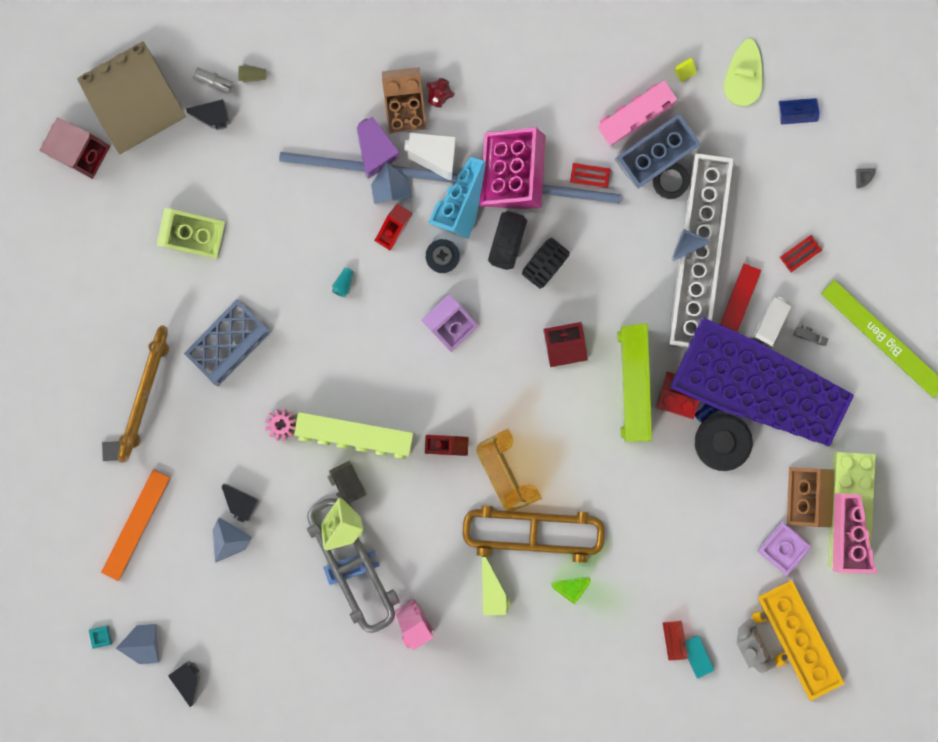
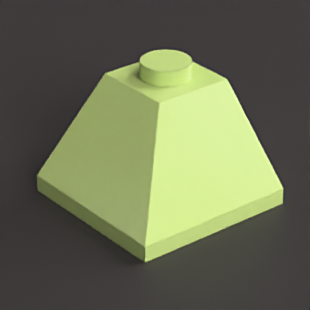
[321,497,363,550]

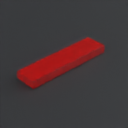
[720,263,761,332]

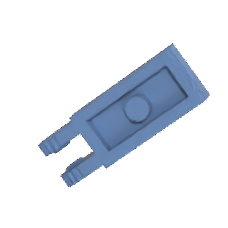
[323,550,380,585]

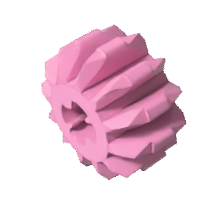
[265,409,297,441]

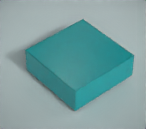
[89,625,112,649]

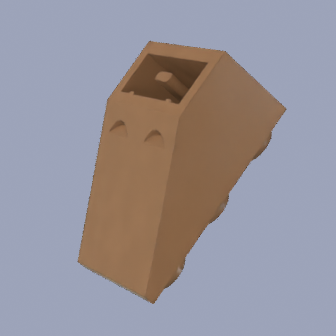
[382,67,427,133]

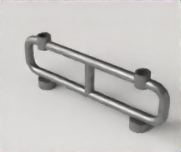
[307,498,400,633]

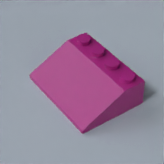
[480,127,546,209]

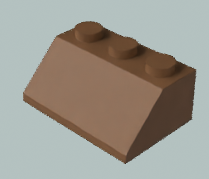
[787,467,834,527]

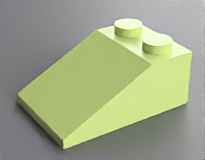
[156,208,225,259]

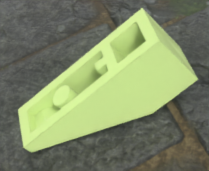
[482,556,510,615]

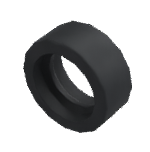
[653,163,690,199]

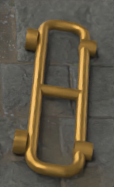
[118,325,169,463]
[462,506,605,563]

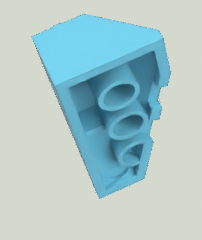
[428,157,486,239]

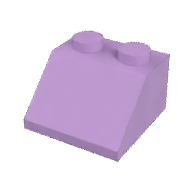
[421,294,478,352]

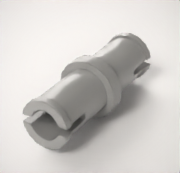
[193,67,233,93]

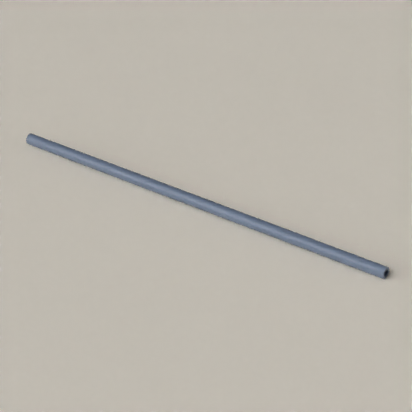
[279,152,621,204]

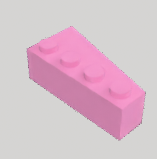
[598,80,677,147]
[832,493,877,574]
[395,599,435,650]

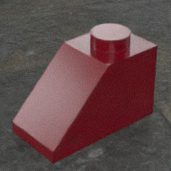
[425,435,469,456]

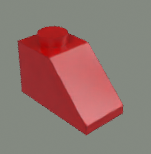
[374,204,413,251]

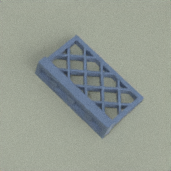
[184,299,271,386]

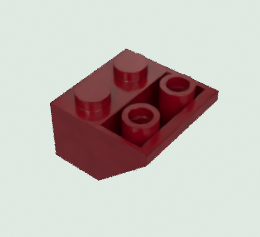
[543,322,588,367]

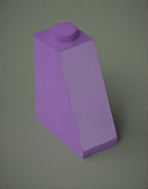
[357,116,399,179]

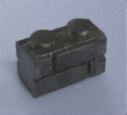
[327,460,367,504]

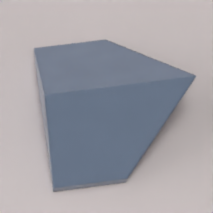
[371,162,412,204]
[672,229,710,262]
[213,517,252,563]
[116,624,159,664]

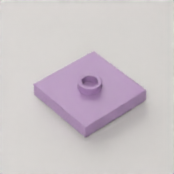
[757,522,812,576]

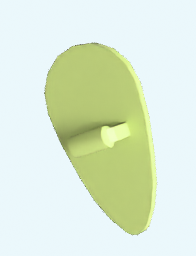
[724,38,762,106]

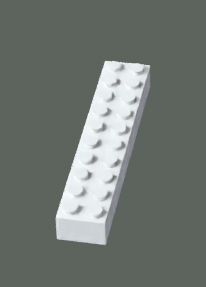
[668,153,734,348]

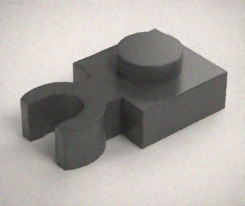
[793,325,829,346]

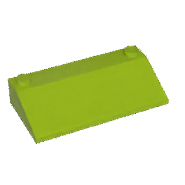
[617,323,652,442]

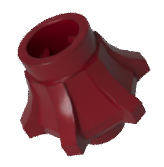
[426,78,455,108]

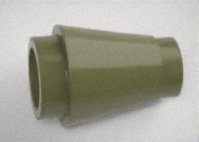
[238,64,266,83]

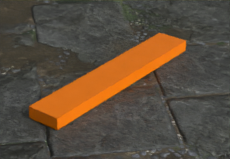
[101,469,170,581]

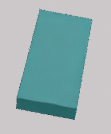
[681,635,715,679]

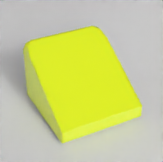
[674,58,697,82]

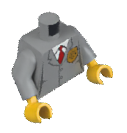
[737,611,788,673]

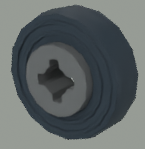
[425,239,459,273]

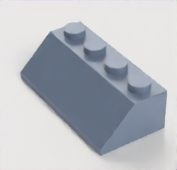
[615,113,701,189]

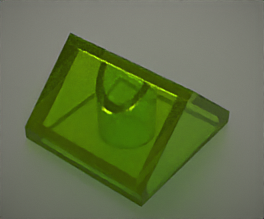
[551,577,591,605]

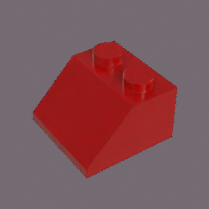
[655,371,699,419]

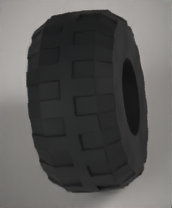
[488,211,528,270]
[694,414,753,471]

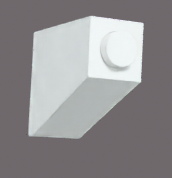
[405,133,456,180]
[751,296,791,347]

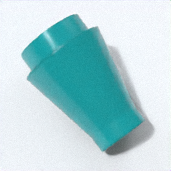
[332,267,354,297]

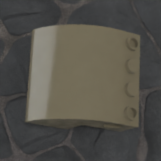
[77,41,186,155]

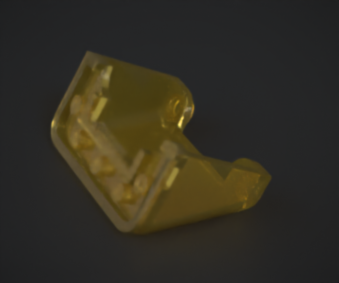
[476,429,542,511]

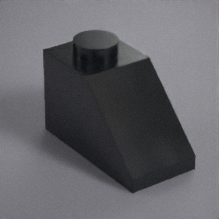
[186,99,231,130]
[222,483,259,523]
[168,661,200,707]

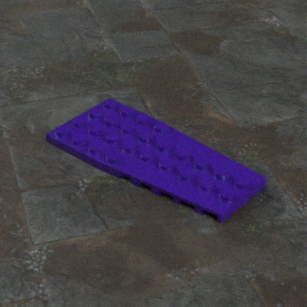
[669,317,854,447]

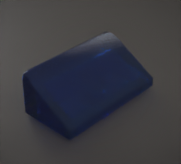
[779,98,820,125]

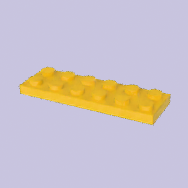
[757,580,845,701]

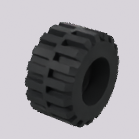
[522,237,570,289]

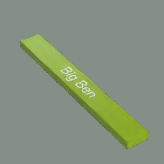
[821,280,938,398]

